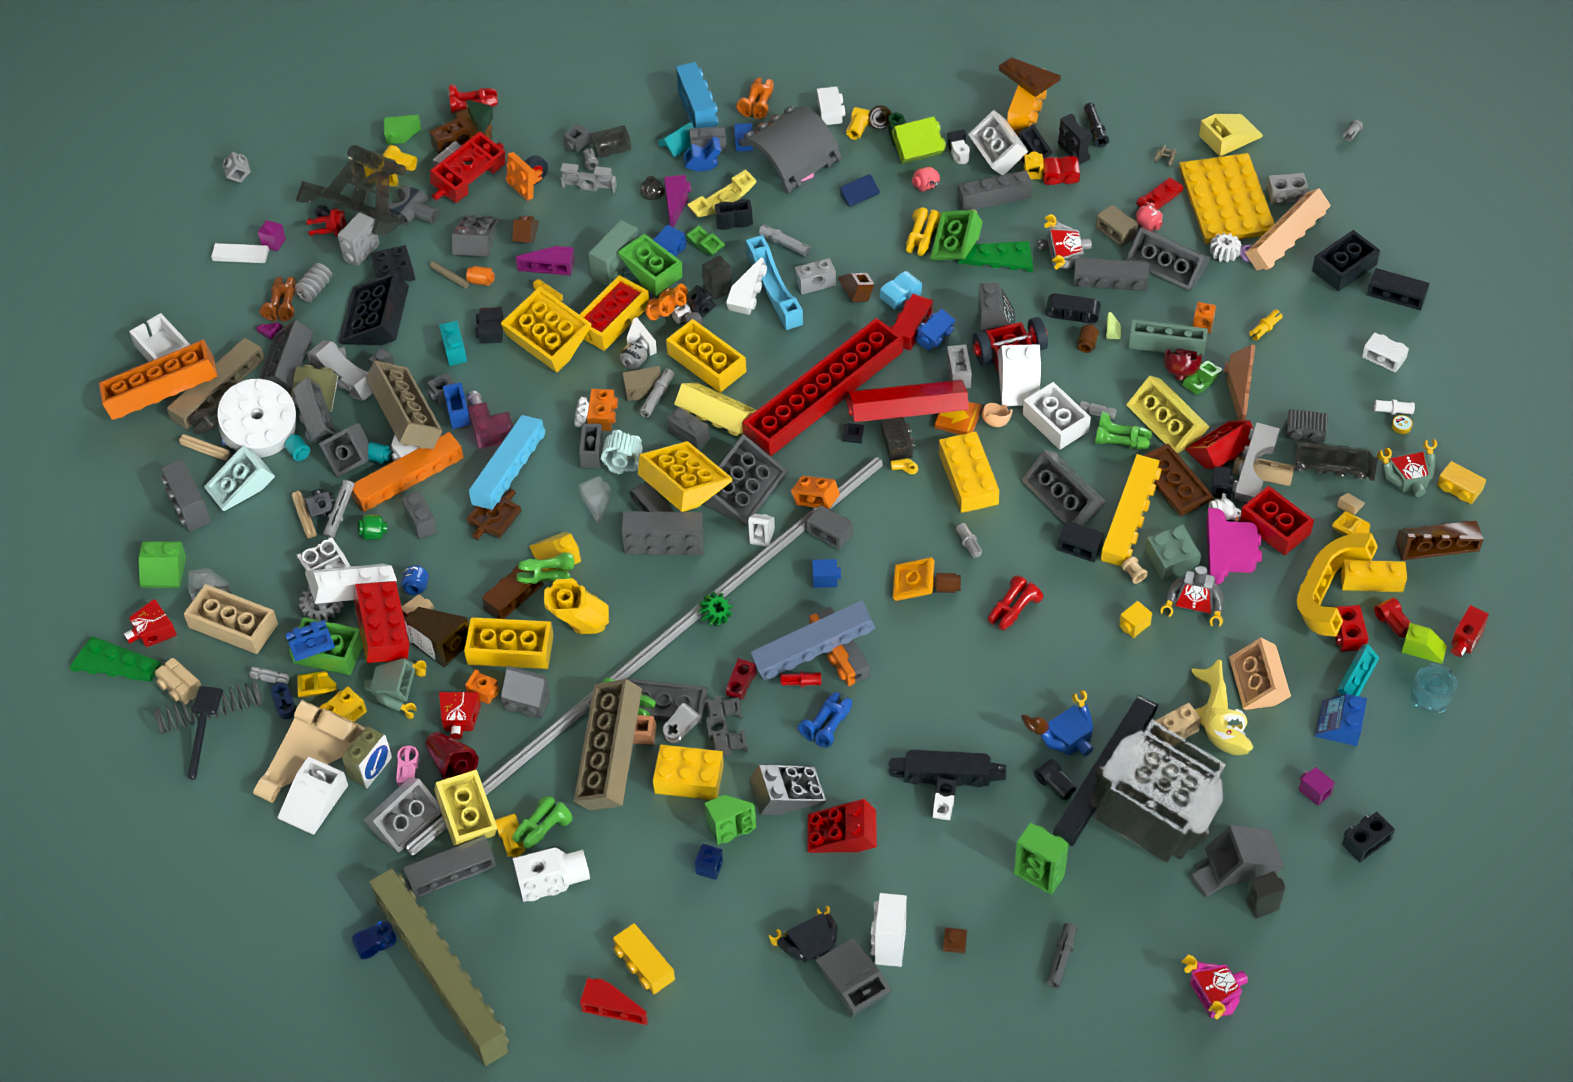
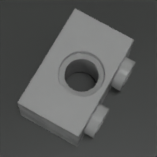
[795,258,836,295]

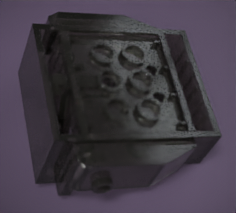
[1089,720,1226,863]

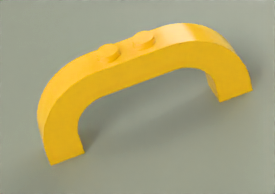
[1297,533,1378,637]

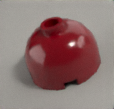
[1164,349,1202,380]

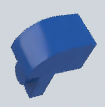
[683,136,721,172]

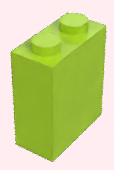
[892,116,946,164]

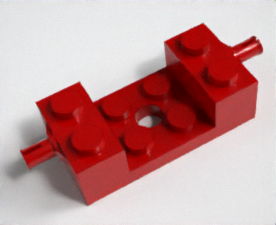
[430,132,505,203]

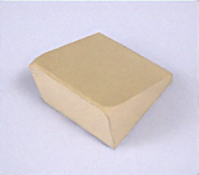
[1337,493,1365,515]

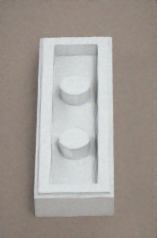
[211,243,269,263]

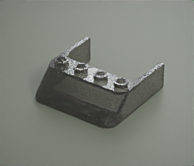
[1292,440,1378,481]

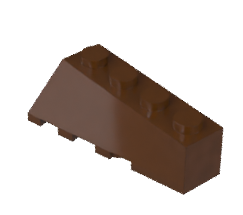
[1395,520,1484,561]

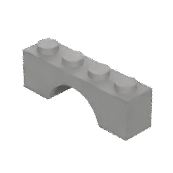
[1232,422,1280,503]

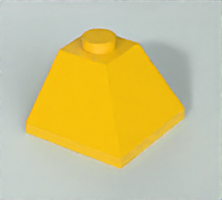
[529,531,581,572]

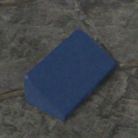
[840,174,880,207]

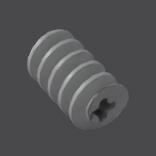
[295,263,333,303]

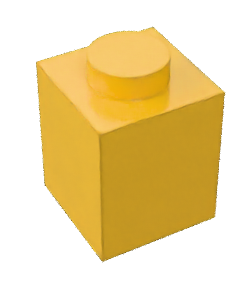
[1119,601,1152,638]

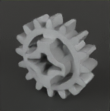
[299,586,344,622]

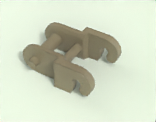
[1154,145,1177,166]

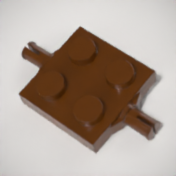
[467,488,522,541]

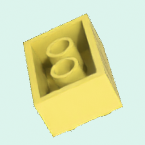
[434,770,498,846]

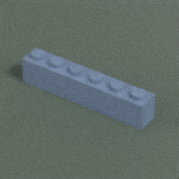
[751,600,876,680]

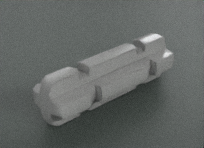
[1080,401,1117,420]
[249,667,290,684]

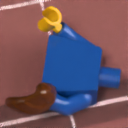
[1021,690,1094,756]

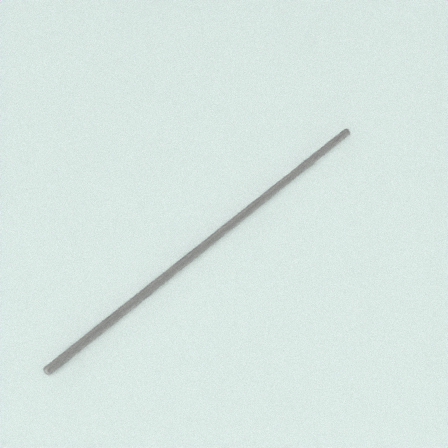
[405,457,882,856]

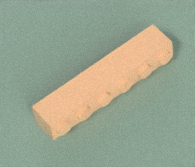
[1245,188,1331,271]

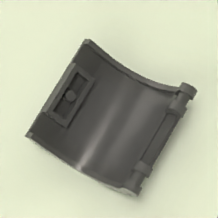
[739,105,842,194]

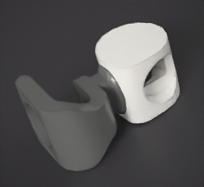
[671,304,703,326]

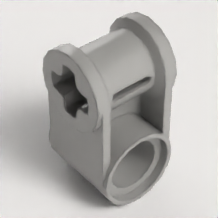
[663,703,701,744]

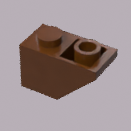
[512,216,539,243]
[838,273,874,302]

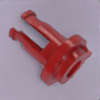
[306,208,347,237]

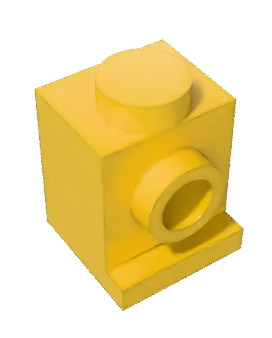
[1023,152,1044,180]

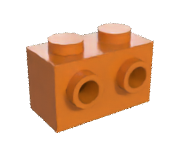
[587,389,618,431]
[791,476,840,509]

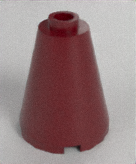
[425,732,479,780]

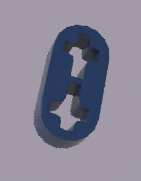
[271,683,296,719]

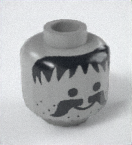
[620,342,647,370]

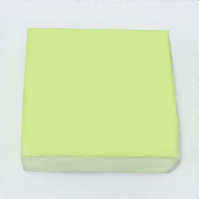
[1106,312,1121,339]

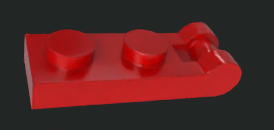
[1136,177,1183,210]

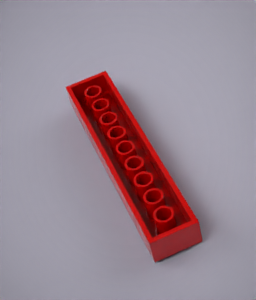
[742,318,903,457]

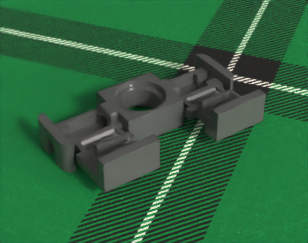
[704,697,748,757]

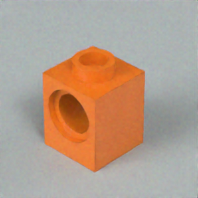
[1193,302,1216,334]

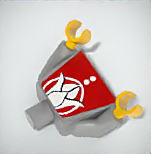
[1044,214,1092,270]

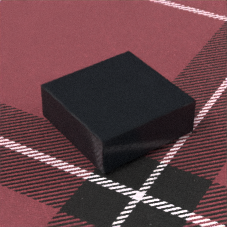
[843,423,864,444]

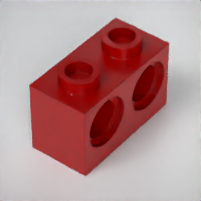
[1335,605,1369,652]

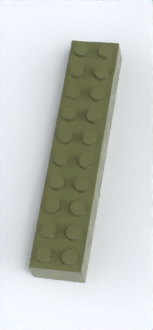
[369,868,509,1067]

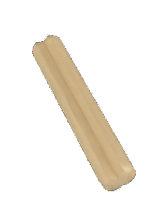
[179,434,231,461]
[291,491,316,539]

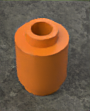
[466,266,495,286]

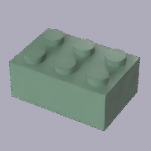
[589,220,639,286]

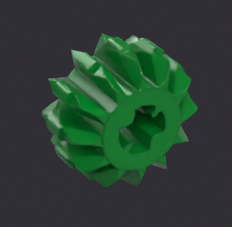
[698,592,733,627]

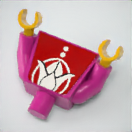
[1181,955,1248,1020]

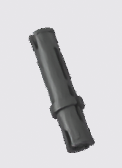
[1046,923,1078,988]

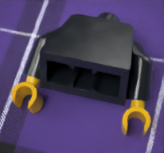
[769,906,838,970]

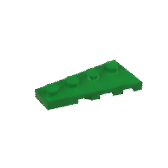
[958,241,1033,272]

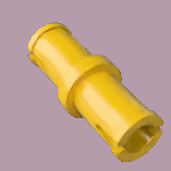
[1249,309,1283,341]

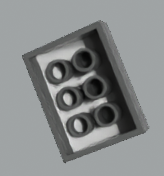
[704,434,788,526]

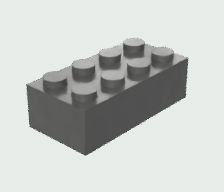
[622,511,705,556]

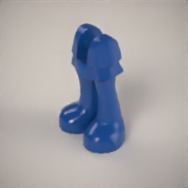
[797,692,852,748]

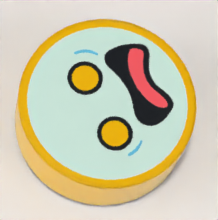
[1392,415,1412,434]

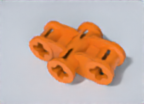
[646,284,688,321]

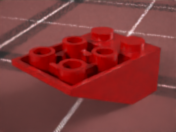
[808,799,877,853]

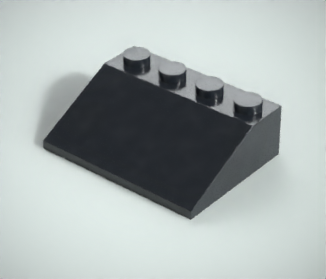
[339,272,409,345]

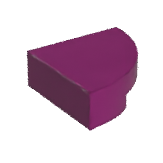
[256,322,283,340]

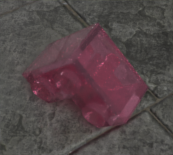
[468,402,513,449]

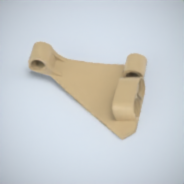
[253,700,365,803]

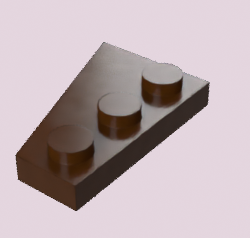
[999,57,1061,97]

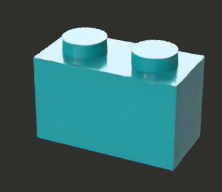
[439,321,467,366]

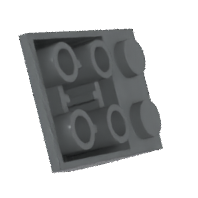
[452,215,499,257]
[749,765,826,815]
[815,938,892,1018]

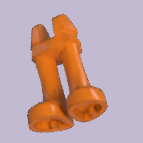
[736,77,774,119]

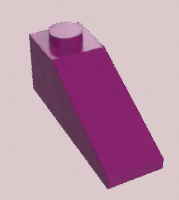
[664,175,691,227]
[516,246,575,276]

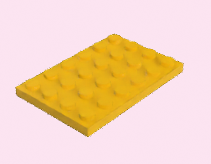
[1179,153,1275,244]

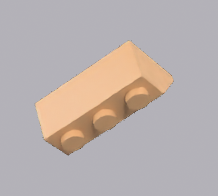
[1229,637,1291,710]

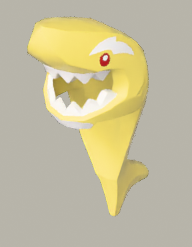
[1192,660,1253,756]

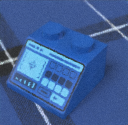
[1315,694,1367,746]

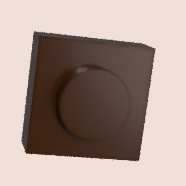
[943,928,967,954]

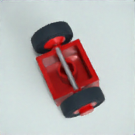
[973,317,1048,372]

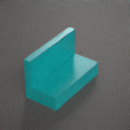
[658,122,694,157]

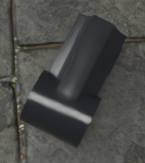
[1034,759,1077,800]

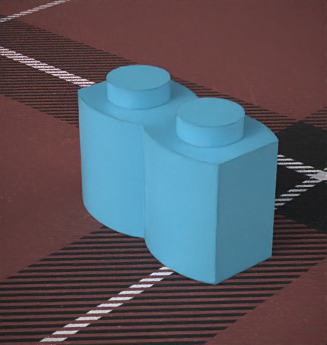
[880,271,922,310]

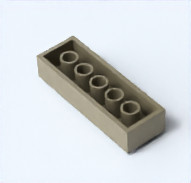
[366,360,443,449]
[574,679,642,811]

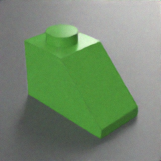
[384,114,421,145]

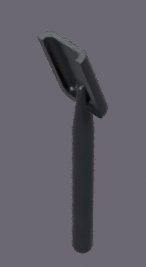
[188,686,223,780]

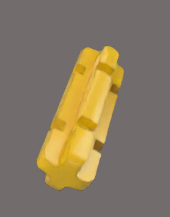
[533,279,563,302]

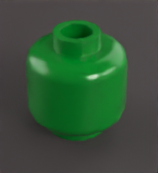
[358,515,387,540]

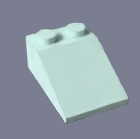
[204,445,275,511]

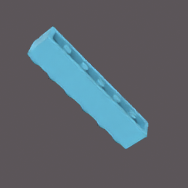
[469,415,545,510]

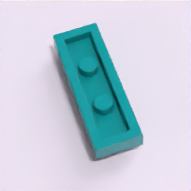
[1337,644,1379,696]

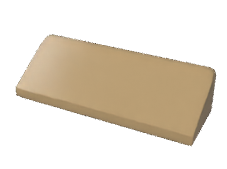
[1233,454,1295,486]

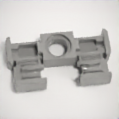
[561,163,617,193]

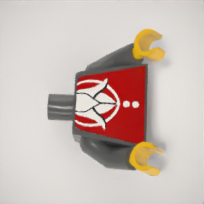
[1161,566,1224,627]

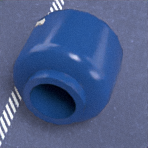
[401,565,429,595]

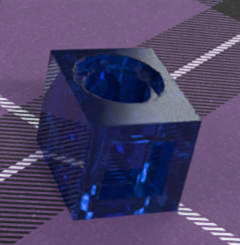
[695,844,724,880]

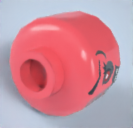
[912,167,940,192]

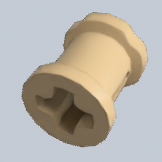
[1122,557,1148,584]

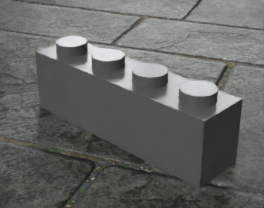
[958,171,1032,211]
[1074,258,1149,291]
[404,835,496,898]

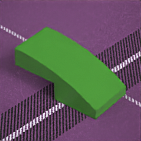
[686,226,725,256]
[1182,360,1223,395]

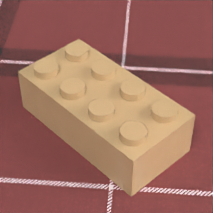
[184,584,278,654]

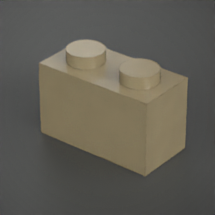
[1096,205,1138,247]

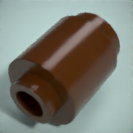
[1077,324,1099,353]
[933,573,961,593]

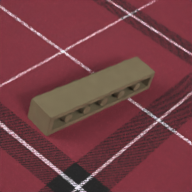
[167,338,264,430]

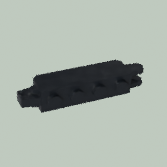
[888,750,1006,787]

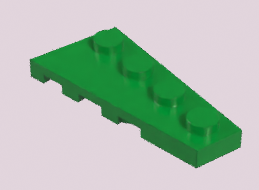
[70,636,162,682]

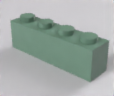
[1129,320,1208,357]

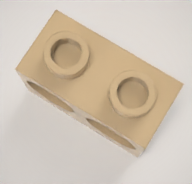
[1152,703,1201,750]

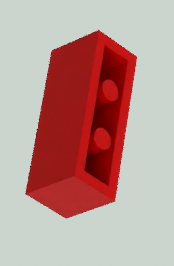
[890,294,933,351]

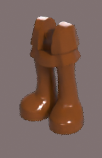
[260,277,296,322]

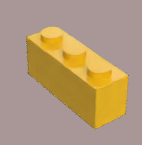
[1341,560,1407,592]
[613,923,675,995]

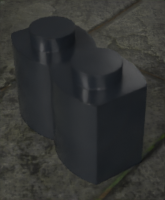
[715,199,753,230]
[475,307,504,344]

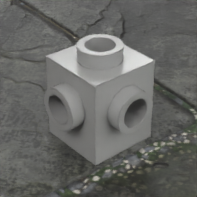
[222,152,251,183]

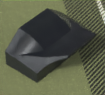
[1018,124,1053,163]

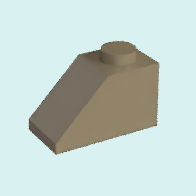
[622,366,661,401]

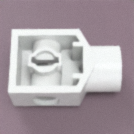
[513,847,590,902]

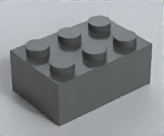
[160,459,211,532]

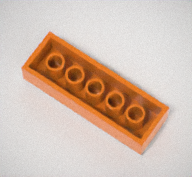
[99,339,218,420]

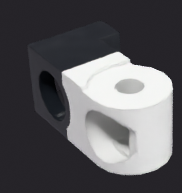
[947,129,970,164]
[933,778,957,821]

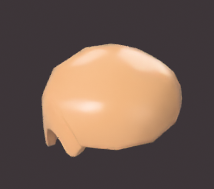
[982,403,1012,428]

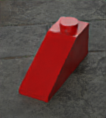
[580,978,648,1025]

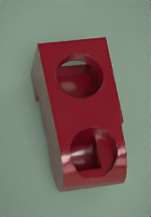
[726,658,757,700]

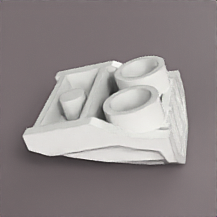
[297,537,351,571]

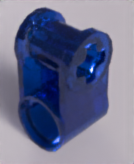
[351,921,397,960]

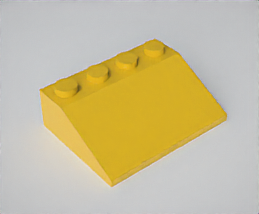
[501,286,592,373]
[638,441,732,512]

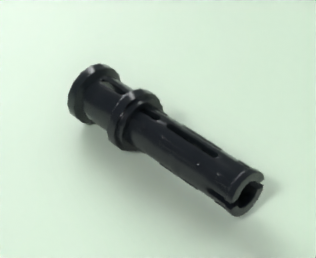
[1084,102,1109,147]

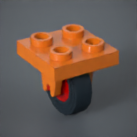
[506,152,548,201]

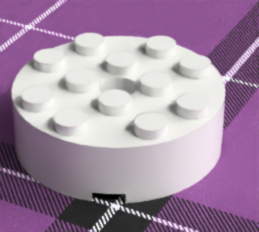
[218,379,296,458]

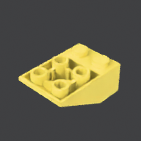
[1199,114,1263,157]

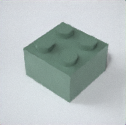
[1145,525,1201,581]

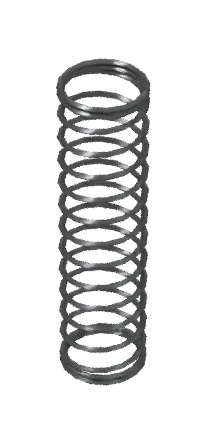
[154,680,263,735]

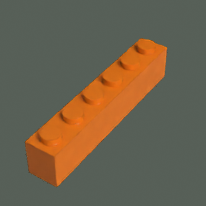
[351,432,464,512]

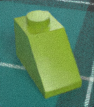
[1401,623,1447,664]

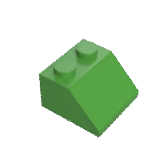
[139,542,187,588]

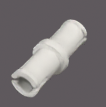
[1373,399,1415,415]

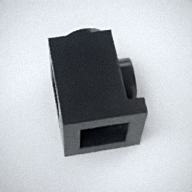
[1211,466,1233,499]

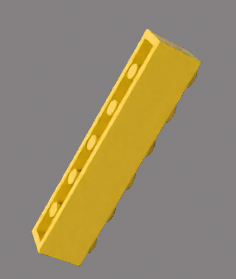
[1101,454,1162,567]

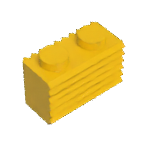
[1437,461,1487,504]

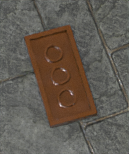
[1143,443,1213,517]

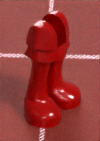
[449,85,498,113]
[988,575,1044,631]

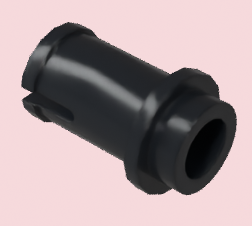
[315,205,331,217]

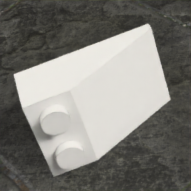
[998,345,1041,406]

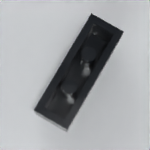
[1367,268,1430,311]

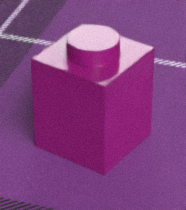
[258,220,286,251]
[1299,767,1335,806]

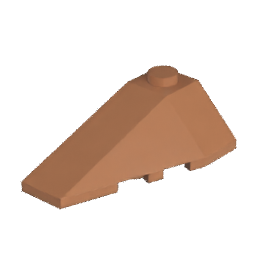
[1224,344,1255,421]

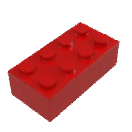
[354,581,409,663]

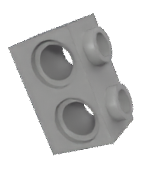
[1267,173,1309,204]
[947,345,972,388]

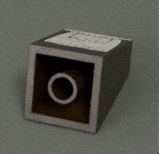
[404,607,469,668]

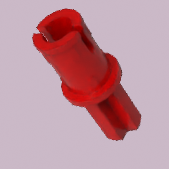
[780,671,821,688]

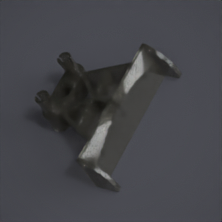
[296,145,406,235]

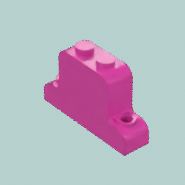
[1206,508,1262,584]

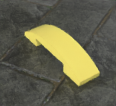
[688,170,756,217]

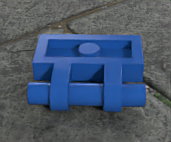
[285,620,335,662]

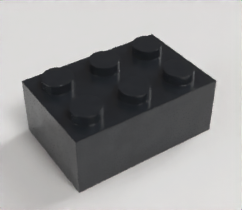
[1312,230,1380,292]

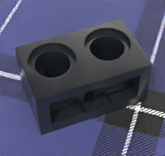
[1342,811,1395,863]

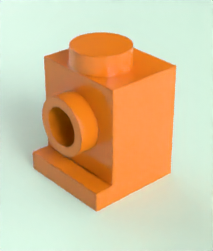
[465,669,500,704]

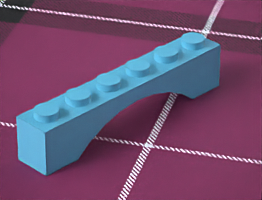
[746,235,803,330]

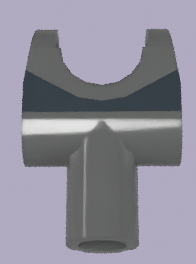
[382,185,439,225]

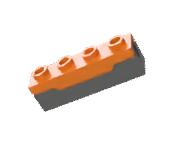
[809,606,870,687]

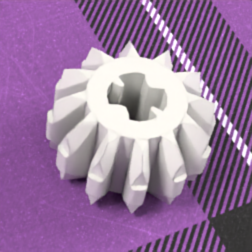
[1210,232,1241,263]

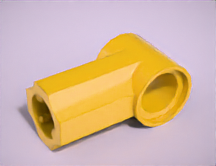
[846,107,870,140]
[380,145,417,171]
[495,813,525,857]

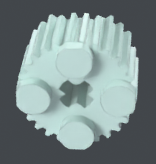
[600,430,642,475]

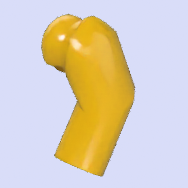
[890,458,918,474]

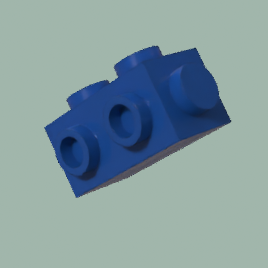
[915,308,956,351]

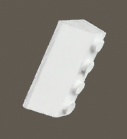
[305,564,397,604]

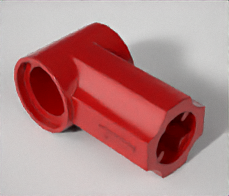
[1374,597,1411,638]

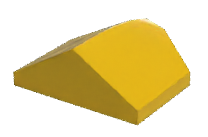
[1332,511,1370,536]
[297,671,337,699]

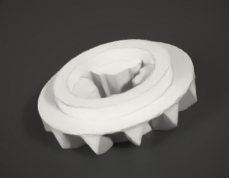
[574,397,589,427]

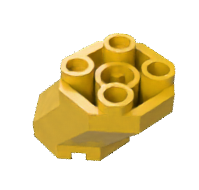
[544,578,609,634]

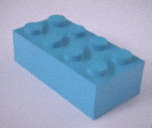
[676,62,719,128]

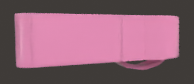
[396,745,420,787]

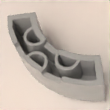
[307,340,373,401]

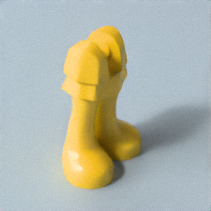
[906,207,941,256]

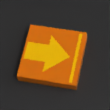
[935,402,982,435]

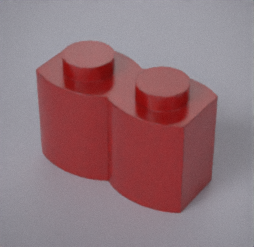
[1043,156,1080,185]

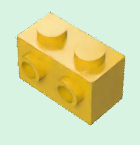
[319,686,367,722]

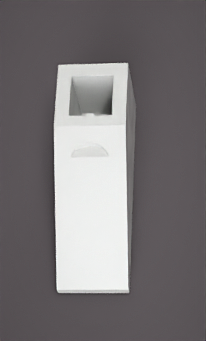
[726,258,767,315]

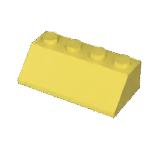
[1126,376,1209,453]
[674,383,757,436]

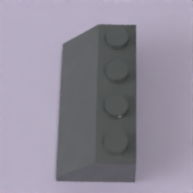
[1126,227,1211,291]
[259,319,313,391]
[1021,450,1106,525]

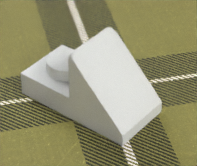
[627,317,657,356]

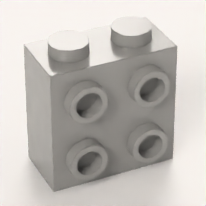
[338,212,380,266]

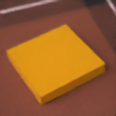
[893,557,935,601]

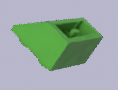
[705,795,756,845]

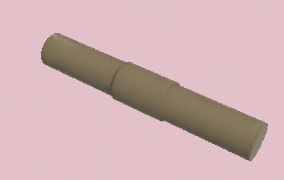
[429,261,469,289]

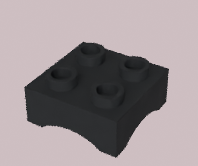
[1058,113,1092,164]
[371,245,416,281]

